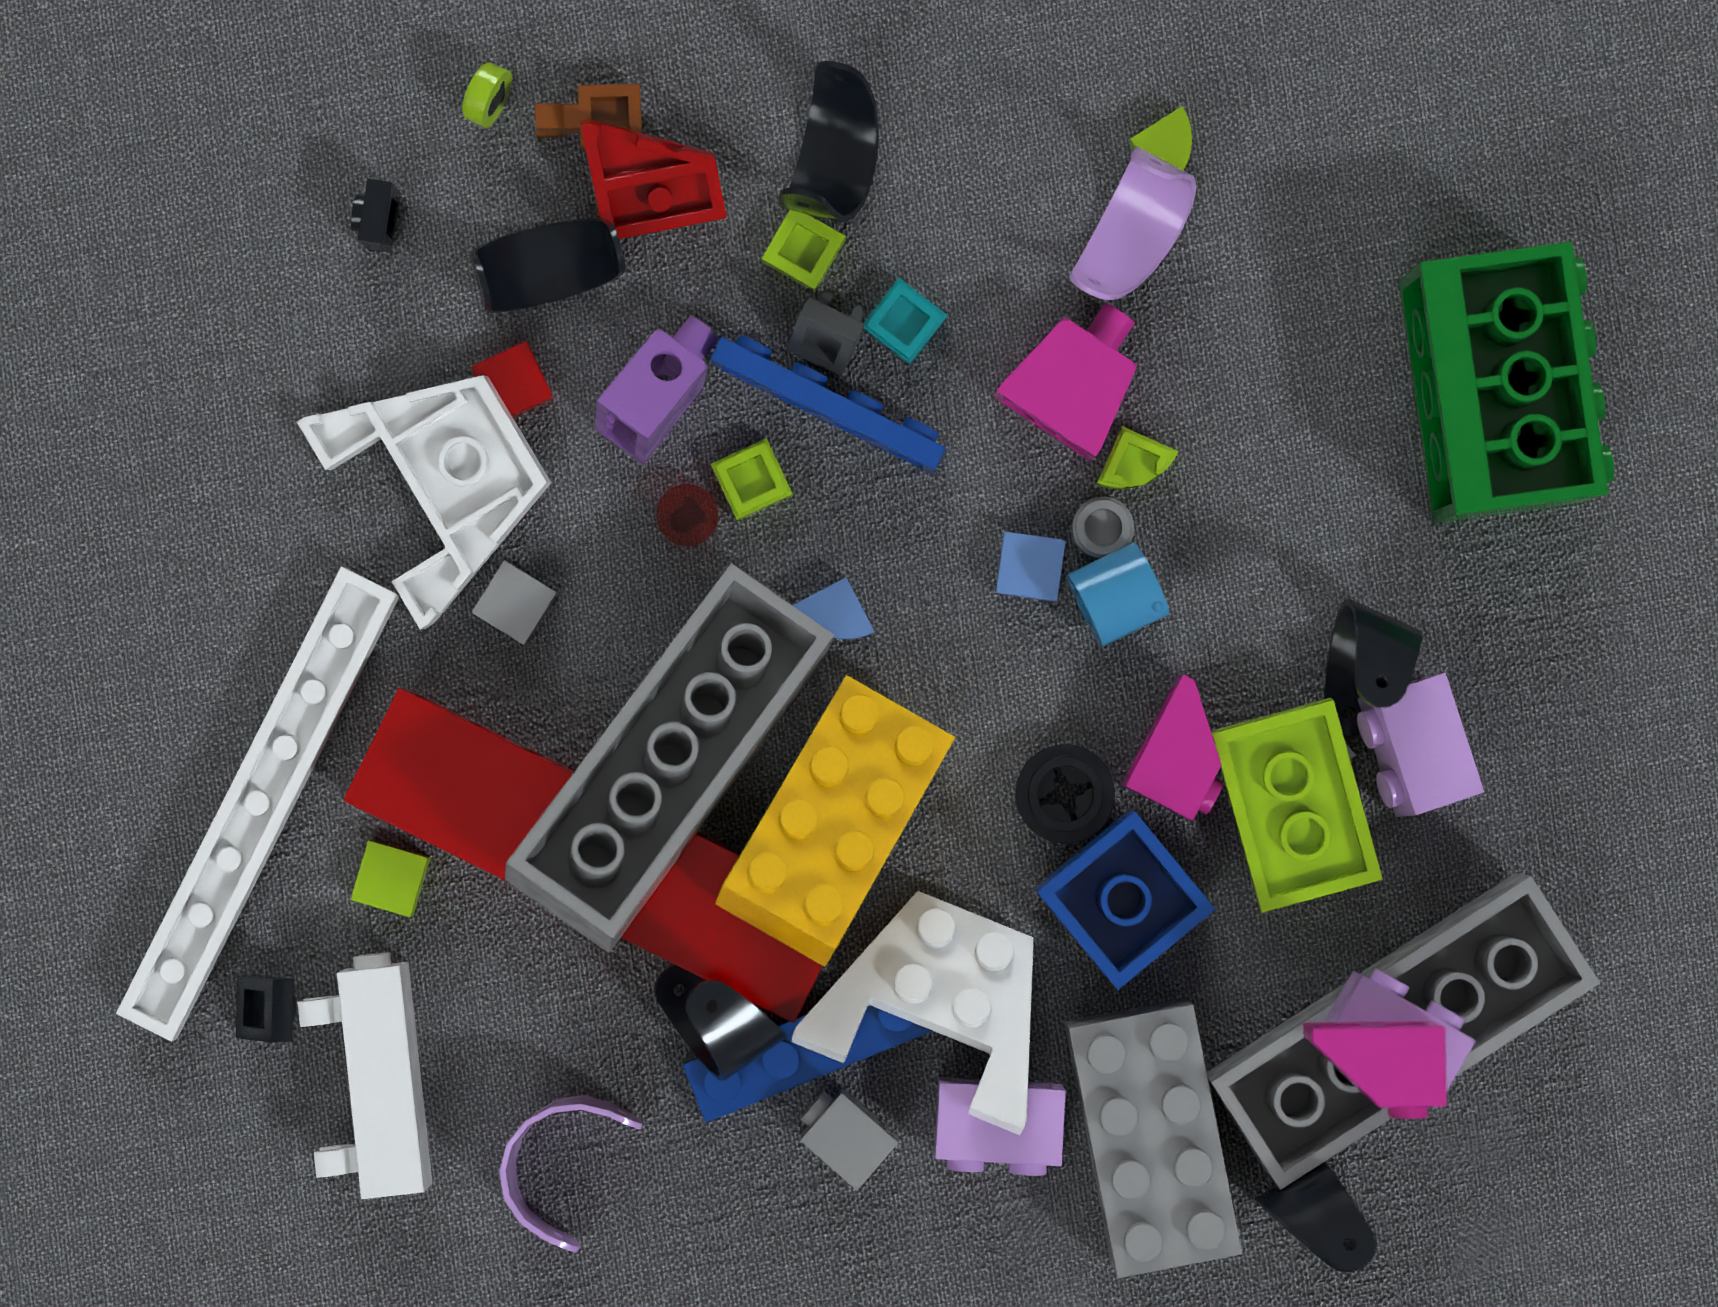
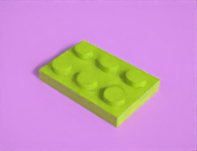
[1211,698,1383,913]

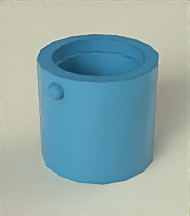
[1067,542,1170,647]

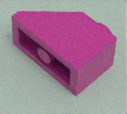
[1121,674,1224,821]
[1303,1021,1447,1119]

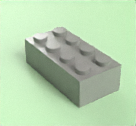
[1064,998,1242,1279]

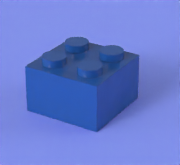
[1033,810,1216,990]

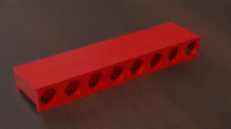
[343,688,822,1023]

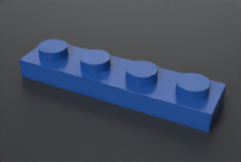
[710,335,946,475]
[683,1005,932,1123]

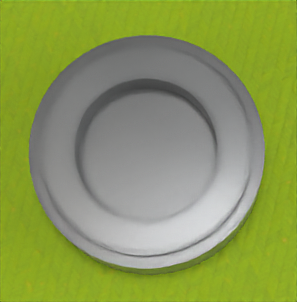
[1071,497,1134,559]

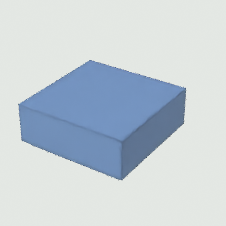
[995,531,1066,602]

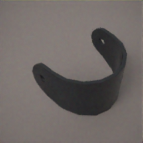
[779,61,879,222]
[470,218,625,313]
[1324,599,1423,737]
[654,965,788,1081]
[1254,1162,1376,1273]

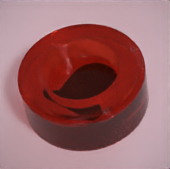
[656,484,719,547]

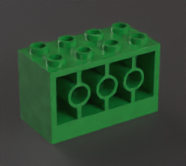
[1398,241,1614,524]

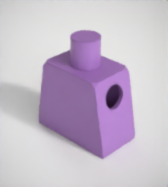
[594,317,719,466]

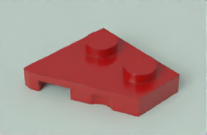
[580,119,727,239]

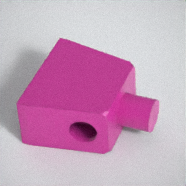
[994,303,1137,462]

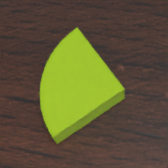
[1129,106,1192,170]
[1096,426,1179,490]

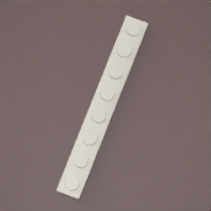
[116,567,400,1042]

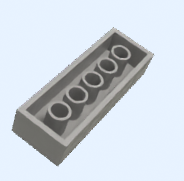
[505,563,834,953]
[1207,873,1600,1190]

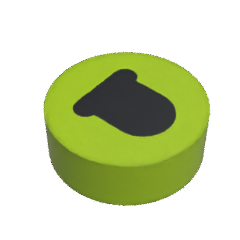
[462,62,512,128]

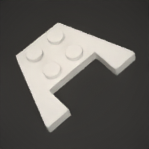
[297,375,551,629]
[791,891,1034,1135]

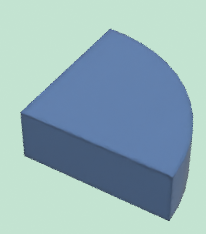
[792,577,875,640]

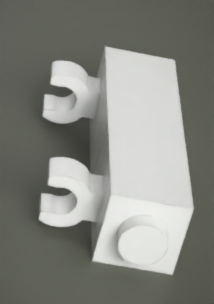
[298,952,432,1199]

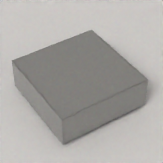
[471,560,559,646]

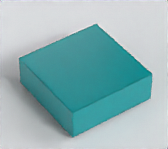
[863,278,948,366]

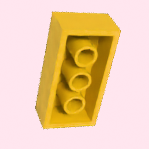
[715,675,956,967]

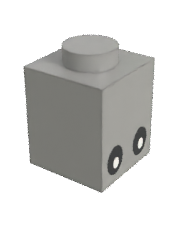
[800,1087,899,1190]

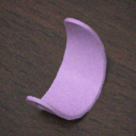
[1069,146,1197,300]
[499,1095,644,1252]

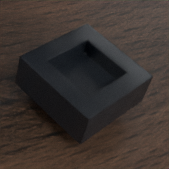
[351,178,401,253]
[235,975,296,1043]

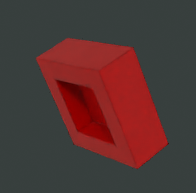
[470,341,555,418]

